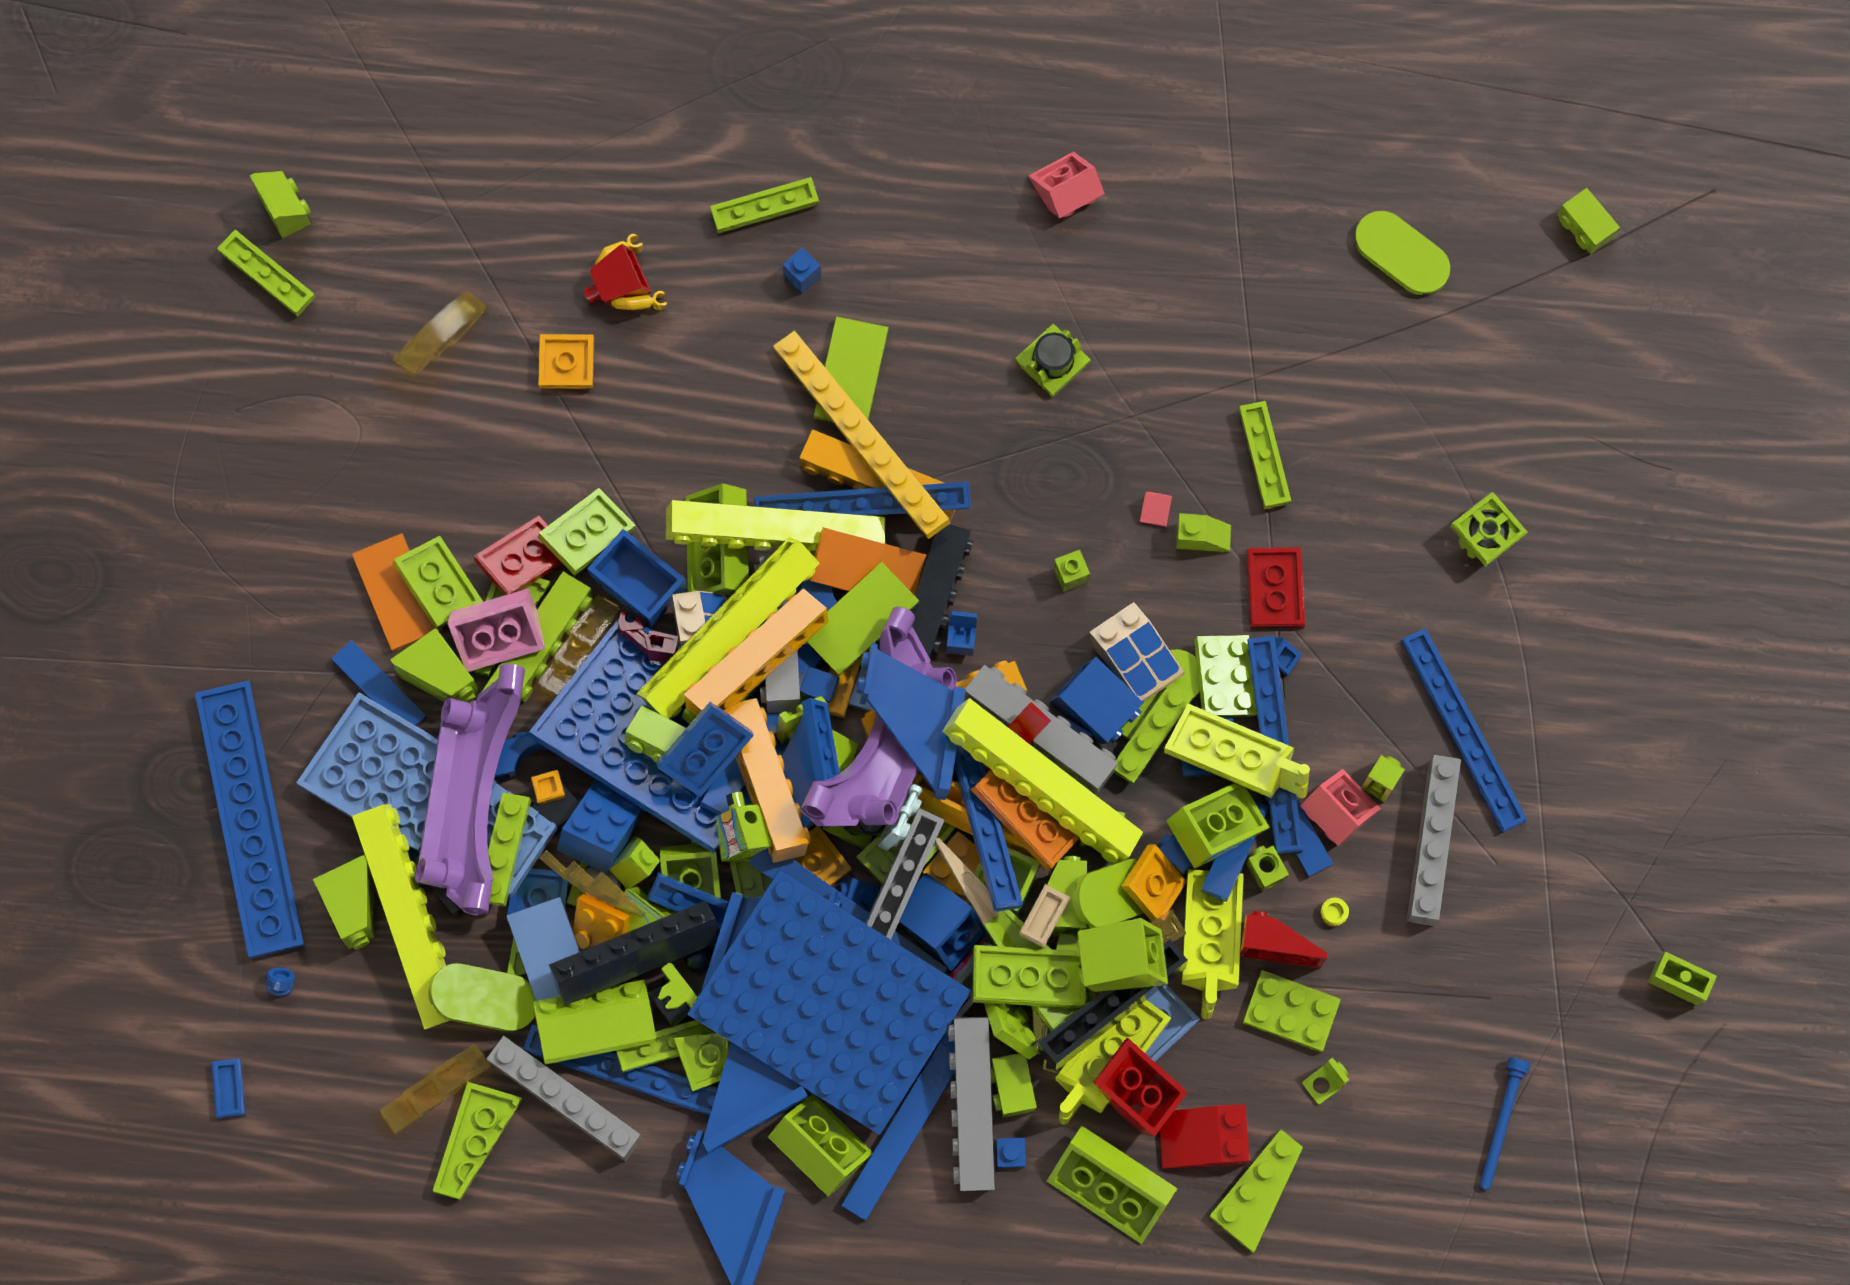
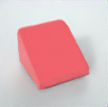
[1140,491,1172,527]

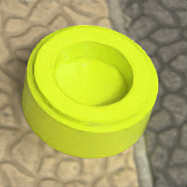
[1320,898,1349,927]

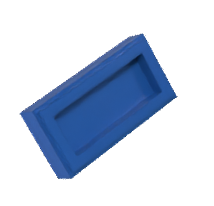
[212,1058,246,1119]

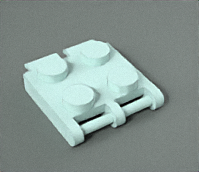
[878,784,922,851]

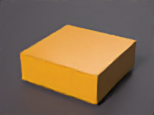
[531,770,566,806]

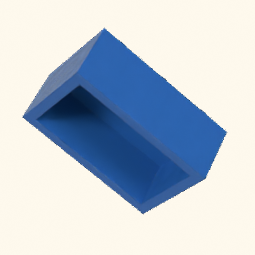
[587,529,687,628]
[557,779,645,874]

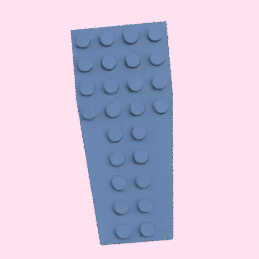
[296,693,557,897]

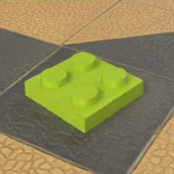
[984,1003,1038,1060]

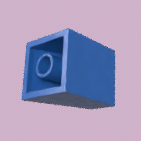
[1049,657,1144,744]
[897,873,988,973]

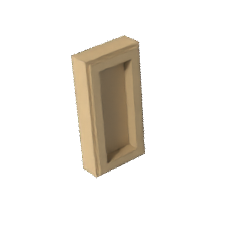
[1019,884,1070,948]

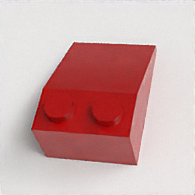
[1240,911,1328,968]
[1093,1038,1188,1137]
[1159,1104,1250,1169]

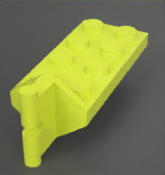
[1164,704,1310,799]
[1181,869,1243,1020]
[1055,1000,1171,1125]

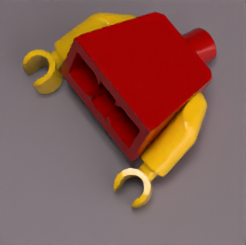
[584,234,667,310]

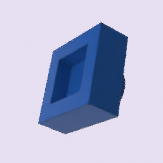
[996,1138,1026,1168]

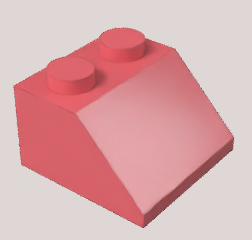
[1029,152,1105,218]
[1300,769,1381,846]

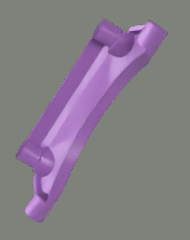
[801,607,956,826]
[415,664,525,915]

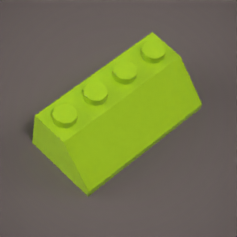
[686,483,749,595]
[533,980,657,1064]
[1047,1126,1178,1244]

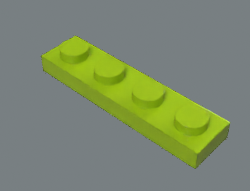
[710,177,819,234]
[217,230,316,317]
[1238,401,1291,509]
[1114,681,1194,785]
[488,793,531,907]
[615,1020,715,1073]

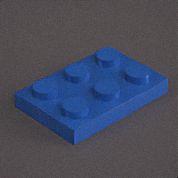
[656,701,754,797]

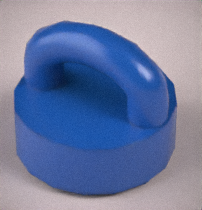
[266,967,295,996]

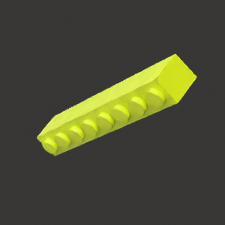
[666,500,885,555]
[636,537,820,719]
[942,698,1143,863]
[352,804,451,1029]

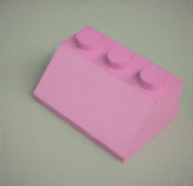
[448,588,545,672]

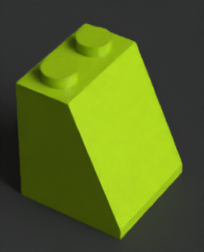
[390,628,480,703]
[313,855,374,950]
[1047,856,1087,937]
[1076,918,1168,992]

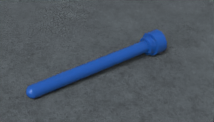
[1480,1057,1531,1191]

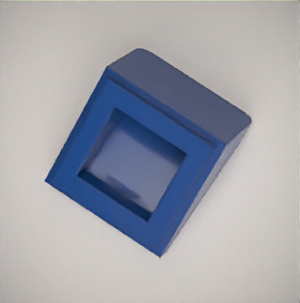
[1275,637,1302,676]
[800,667,840,703]

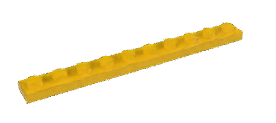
[773,331,950,539]

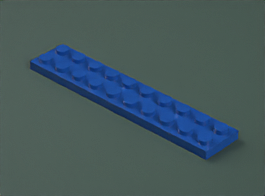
[195,680,305,959]

